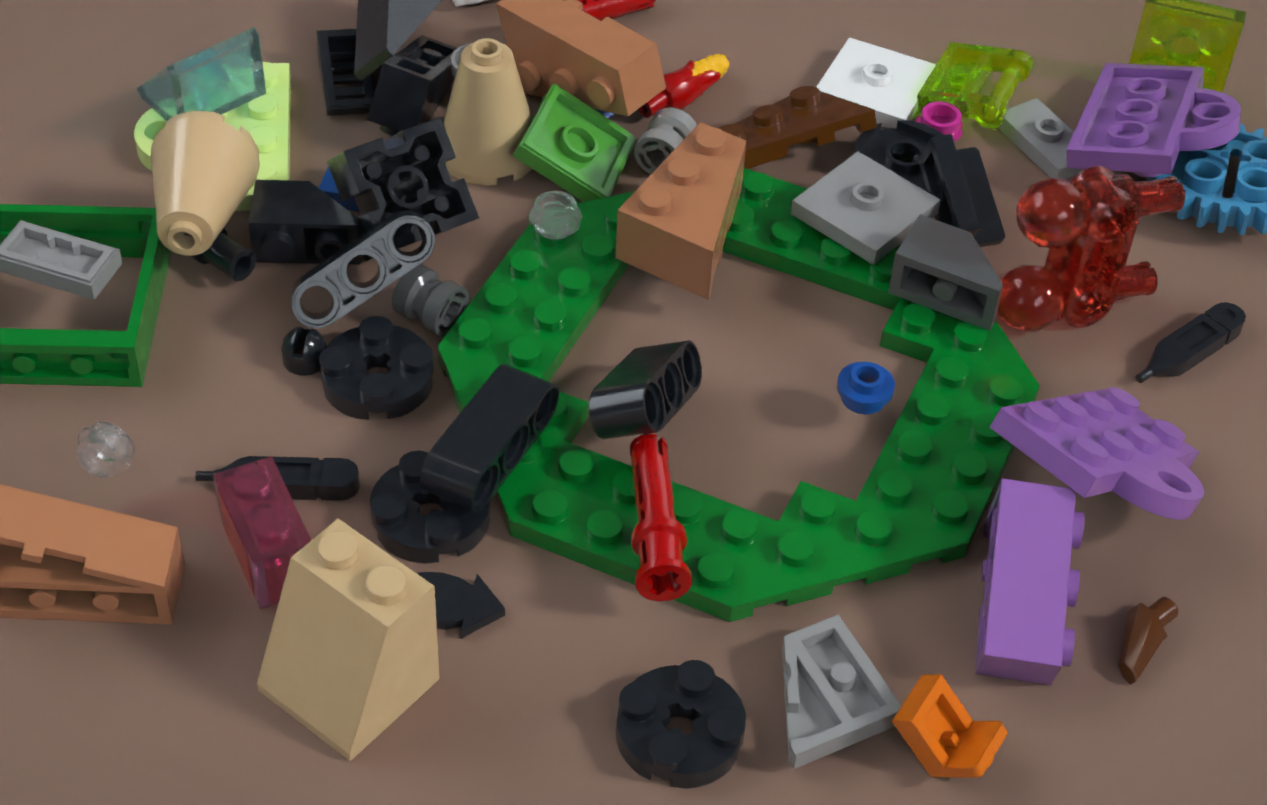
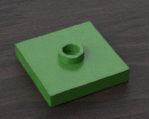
[512,83,638,202]

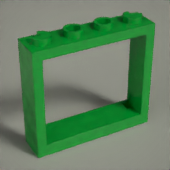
[0,204,171,387]

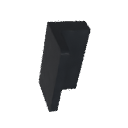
[918,134,1005,247]

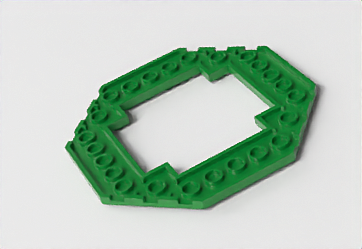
[438,168,1040,622]

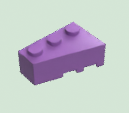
[975,478,1085,685]

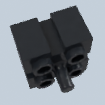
[326,117,479,261]

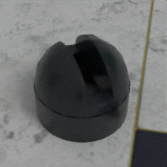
[281,326,327,376]

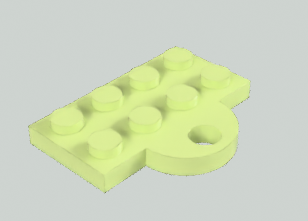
[134,62,291,211]

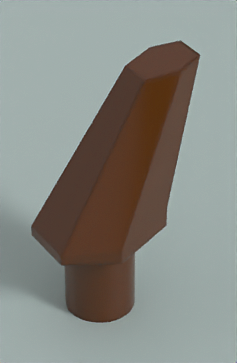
[1118,597,1178,685]

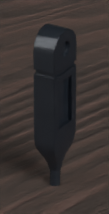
[1135,302,1246,383]
[195,456,360,501]

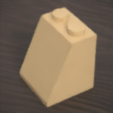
[257,518,440,761]

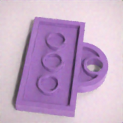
[1066,63,1241,177]
[990,387,1205,520]

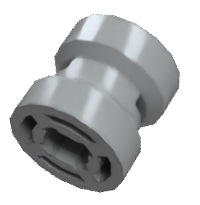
[634,107,697,175]

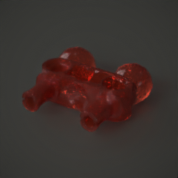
[997,166,1185,333]

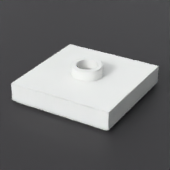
[817,37,939,128]

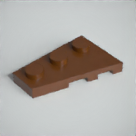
[719,86,877,169]

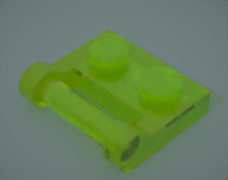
[917,42,1034,129]

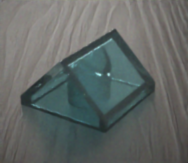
[137,27,266,121]

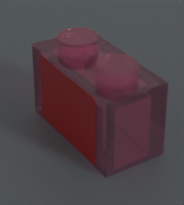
[213,456,311,609]

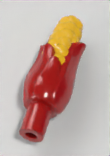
[638,54,730,118]

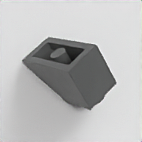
[888,214,1003,331]

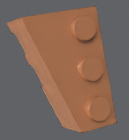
[616,122,746,300]
[0,484,185,625]

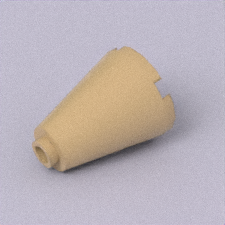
[443,38,532,186]
[151,110,260,256]

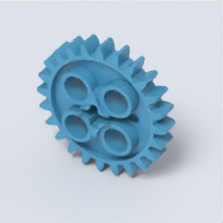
[1146,123,1267,235]

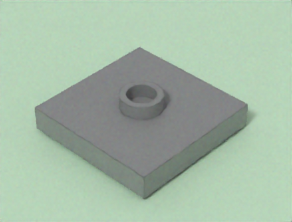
[791,151,941,265]

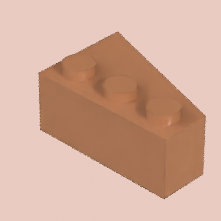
[496,0,666,116]

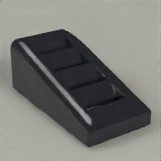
[317,29,375,116]

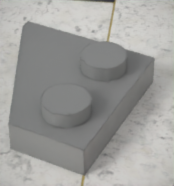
[782,615,902,770]

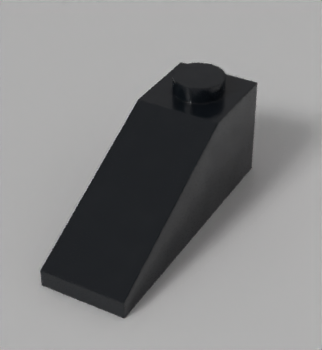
[354,0,442,81]
[367,35,457,136]

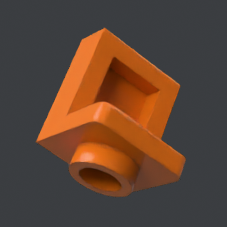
[892,674,1008,778]

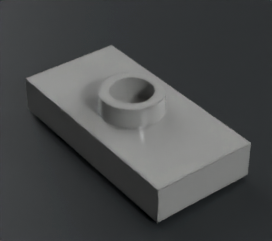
[995,98,1085,183]
[0,220,122,300]

